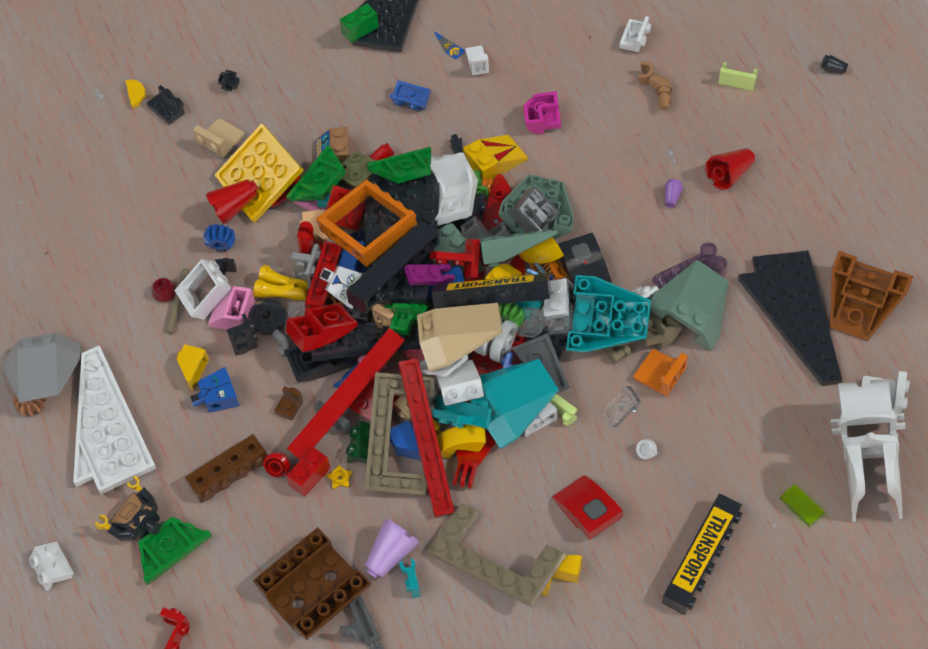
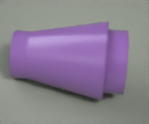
[665,179,683,208]

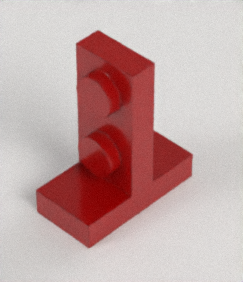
[429,239,480,278]

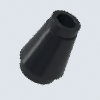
[820,54,848,74]

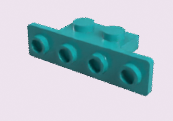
[431,396,492,428]

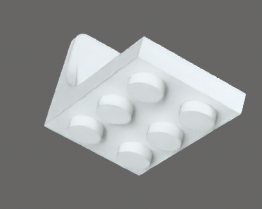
[430,153,478,226]

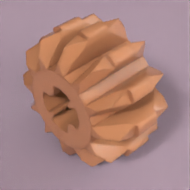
[12,392,47,417]

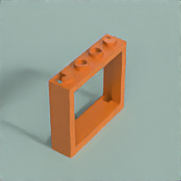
[316,180,417,267]

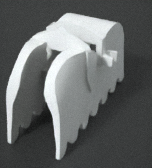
[830,379,906,522]

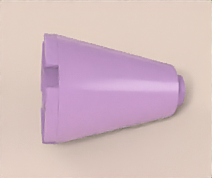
[365,518,420,578]

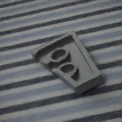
[511,334,570,394]

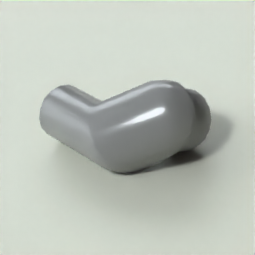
[272,330,290,356]

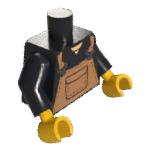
[95,476,161,541]

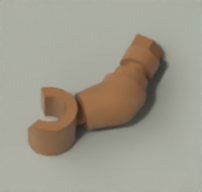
[638,61,672,110]

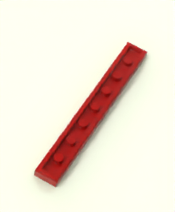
[287,328,405,460]
[398,358,455,518]

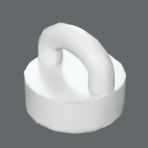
[636,439,658,460]

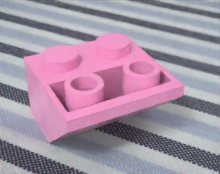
[208,286,255,330]

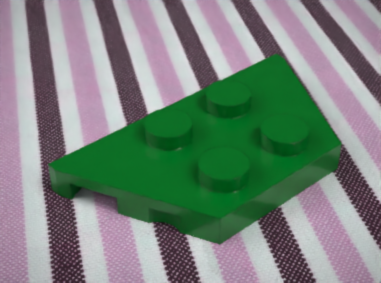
[286,145,346,202]
[367,147,431,183]
[138,517,212,585]

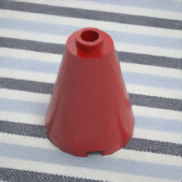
[705,148,755,190]
[206,179,259,224]

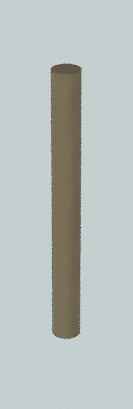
[165,268,190,335]

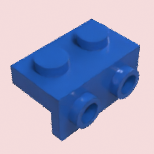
[389,80,431,111]

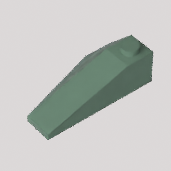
[480,229,557,267]

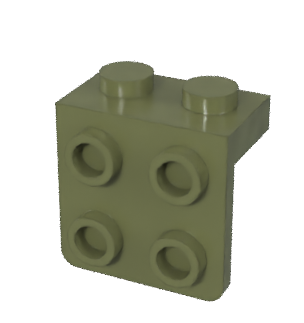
[336,151,375,188]

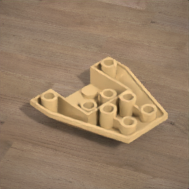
[417,303,503,372]

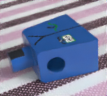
[190,367,240,412]

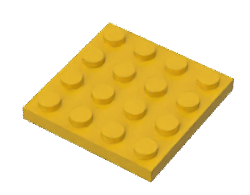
[214,123,304,223]

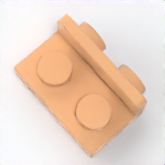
[372,304,394,328]

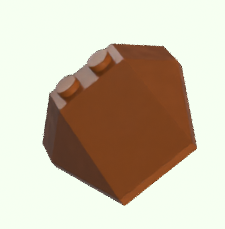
[830,251,914,341]

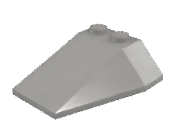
[4,333,82,403]

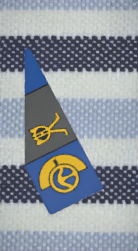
[434,32,465,59]

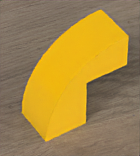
[518,234,564,264]
[437,425,486,459]
[540,555,582,597]

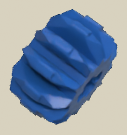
[203,223,235,251]

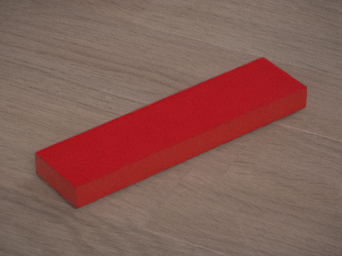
[305,241,342,308]

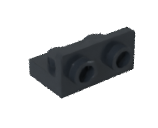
[146,85,185,125]

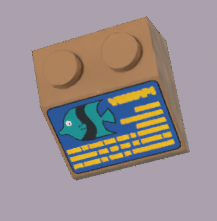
[315,126,351,164]

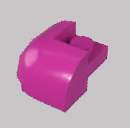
[524,91,561,134]

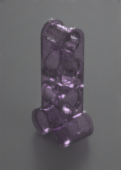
[652,242,727,289]

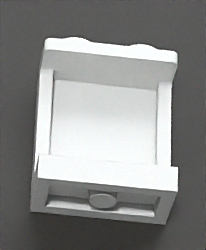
[435,360,484,405]

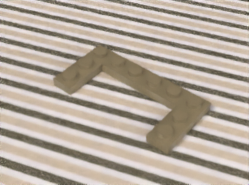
[364,372,435,497]
[427,503,566,607]

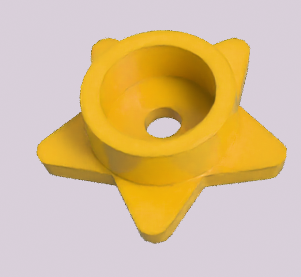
[327,465,353,489]

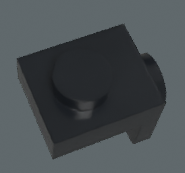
[211,258,237,281]

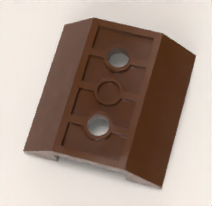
[253,527,372,641]

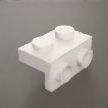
[619,16,651,52]
[542,278,569,324]
[29,541,74,591]

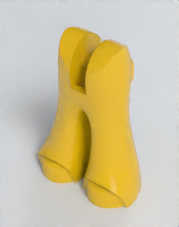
[253,265,309,302]

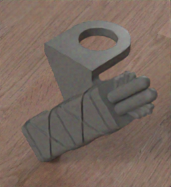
[339,595,384,649]

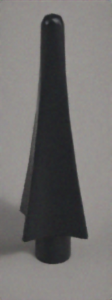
[450,134,463,154]

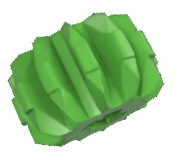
[498,303,525,329]

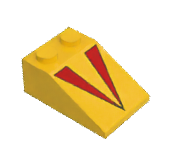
[463,135,528,180]

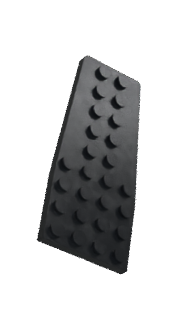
[364,174,440,304]

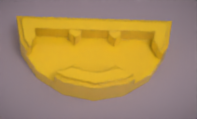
[125,79,146,109]

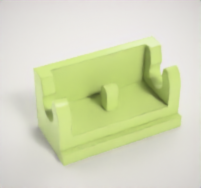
[719,62,758,91]

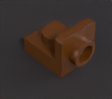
[274,386,303,421]

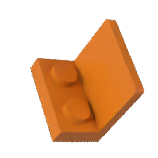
[634,349,688,397]

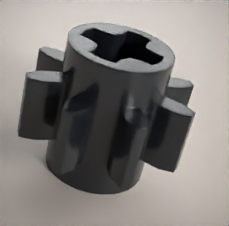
[218,69,239,92]

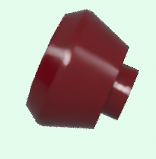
[152,278,177,302]

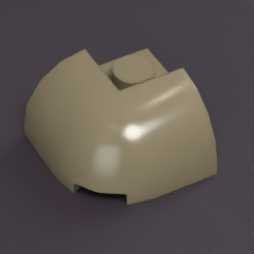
[640,311,681,349]

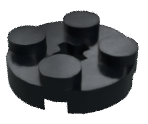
[248,299,287,335]

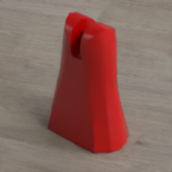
[296,221,323,255]

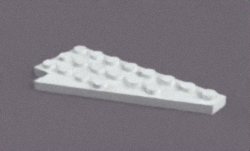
[73,345,157,494]

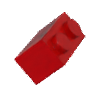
[286,447,331,497]

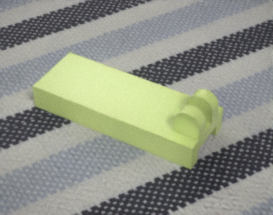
[550,394,577,426]

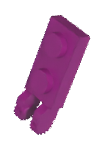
[404,264,455,285]

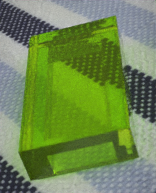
[779,484,825,528]

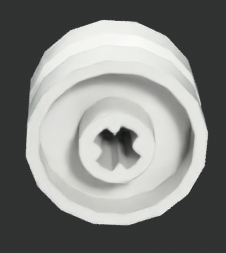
[474,318,518,363]

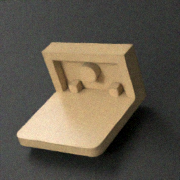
[193,119,244,158]

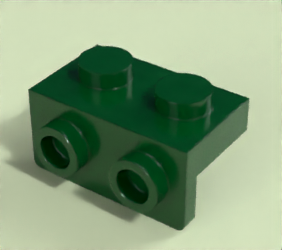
[346,420,370,464]

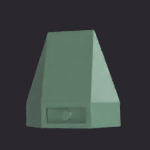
[499,174,574,240]

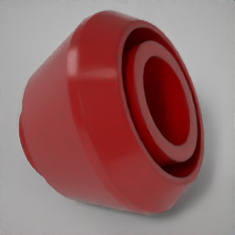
[263,451,290,478]

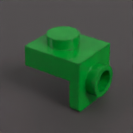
[389,303,416,335]

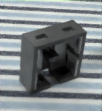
[508,186,559,234]

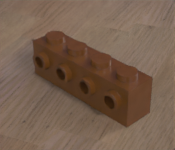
[185,434,267,503]

